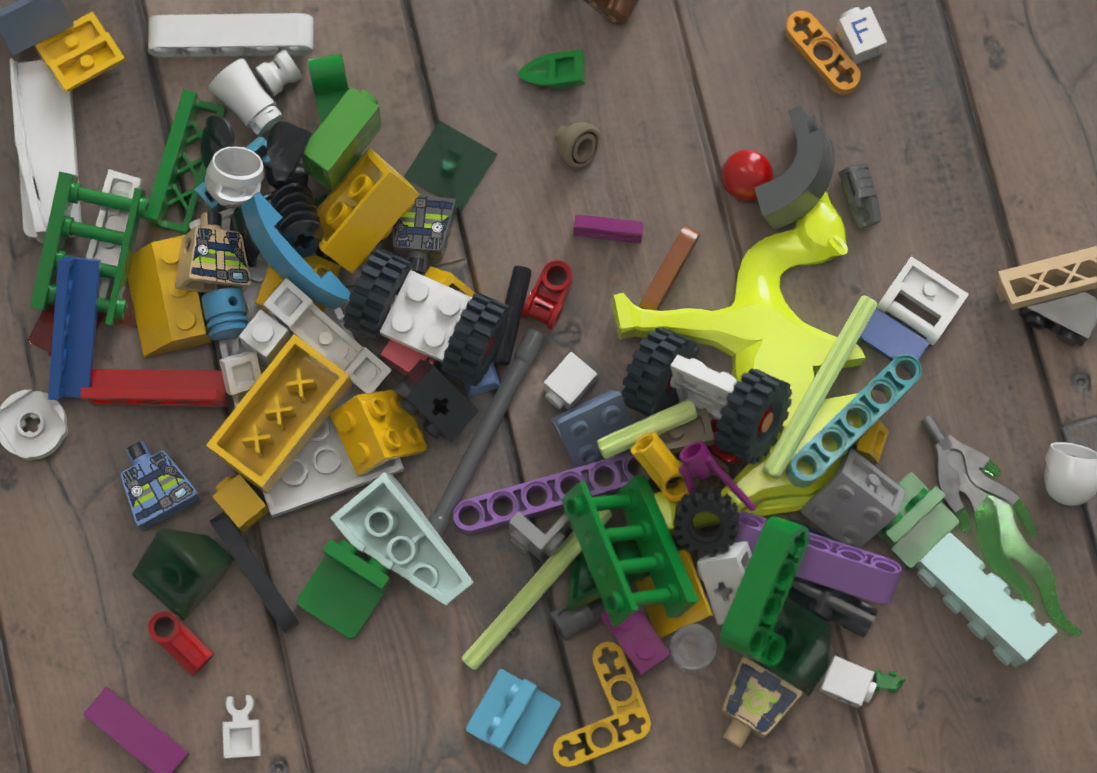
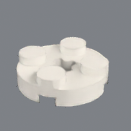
[0,390,68,461]

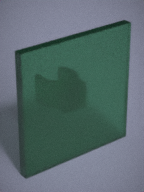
[404,120,497,211]

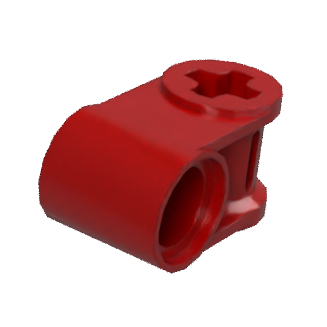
[521,260,573,330]

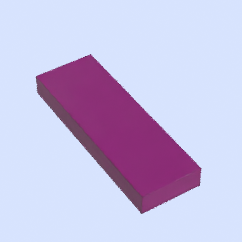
[83,687,189,773]

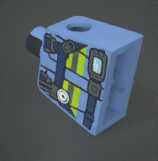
[120,441,202,531]

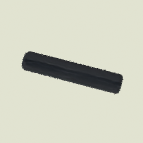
[493,265,531,366]

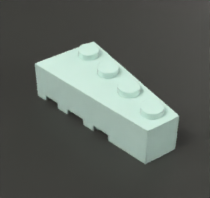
[915,532,1058,668]

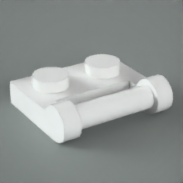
[877,256,969,347]

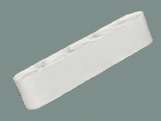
[148,13,313,57]

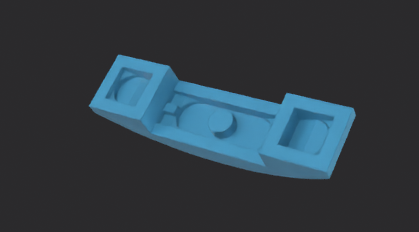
[241,191,351,309]

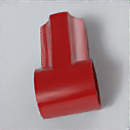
[147,611,214,676]

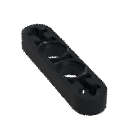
[210,511,299,633]

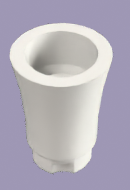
[208,59,283,136]

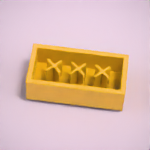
[206,334,353,494]

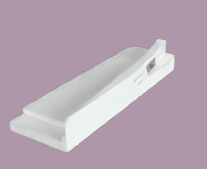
[10,58,82,244]

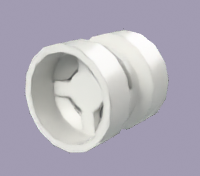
[256,49,303,96]

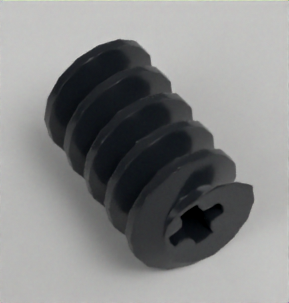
[270,183,324,258]

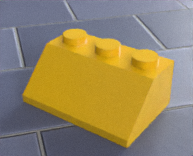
[317,147,420,273]
[127,235,212,358]

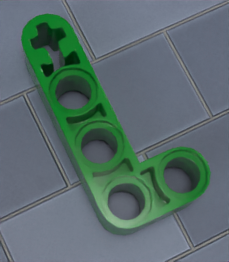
[307,53,362,184]
[720,516,810,667]

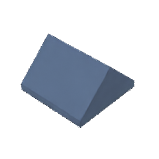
[0,0,74,55]

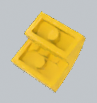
[34,11,125,93]

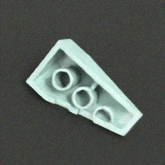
[330,472,474,605]

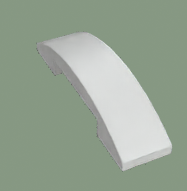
[85,169,143,299]
[263,278,391,394]

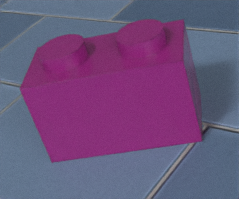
[600,607,671,678]

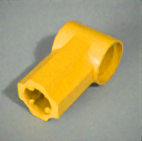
[631,432,689,502]

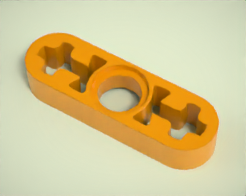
[785,10,861,95]

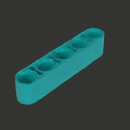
[786,354,922,488]

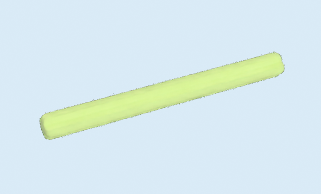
[763,295,877,479]
[462,510,612,670]

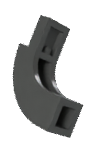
[755,105,835,230]

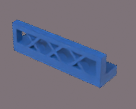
[48,256,101,400]

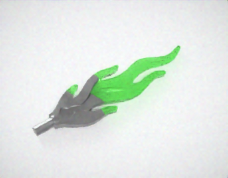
[920,414,1081,636]

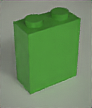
[302,87,382,191]

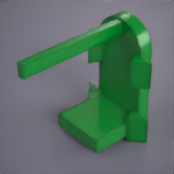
[873,670,907,693]

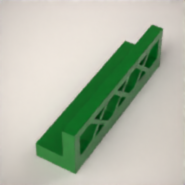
[145,89,227,235]

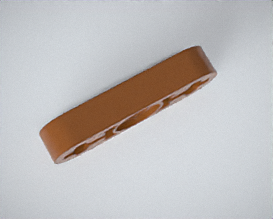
[638,225,700,311]

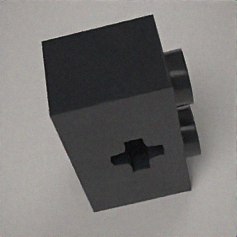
[393,359,479,442]

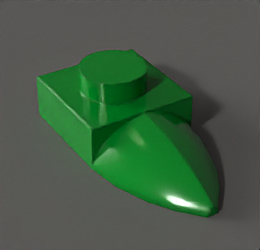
[517,49,585,90]

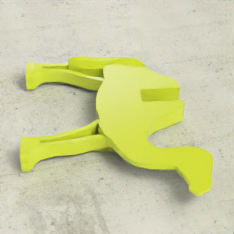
[612,191,874,536]

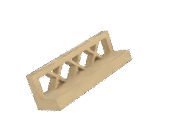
[996,246,1097,310]

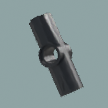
[786,576,878,638]

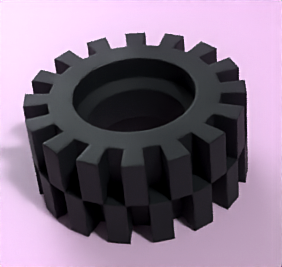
[674,487,739,557]

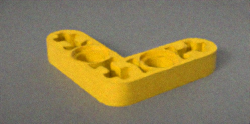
[553,641,651,768]

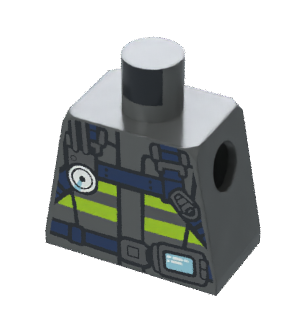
[392,196,457,276]

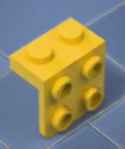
[329,389,427,476]

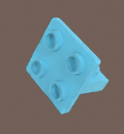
[466,669,561,765]

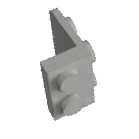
[509,511,573,561]

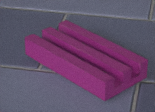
[574,214,644,244]

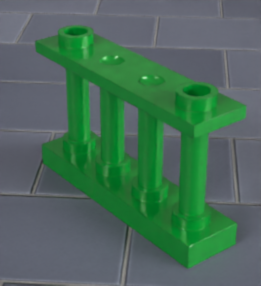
[30,171,150,326]
[561,475,699,627]

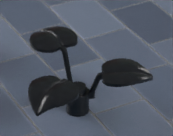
[200,115,312,268]

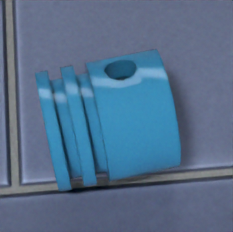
[201,288,249,341]

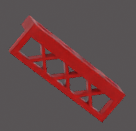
[80,369,229,407]

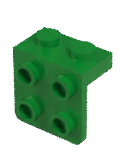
[297,539,392,639]

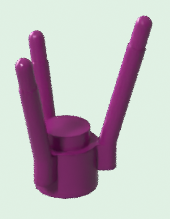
[678,441,756,511]

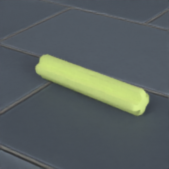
[597,400,697,458]

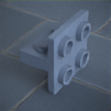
[551,389,632,468]

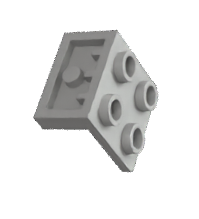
[801,448,905,549]

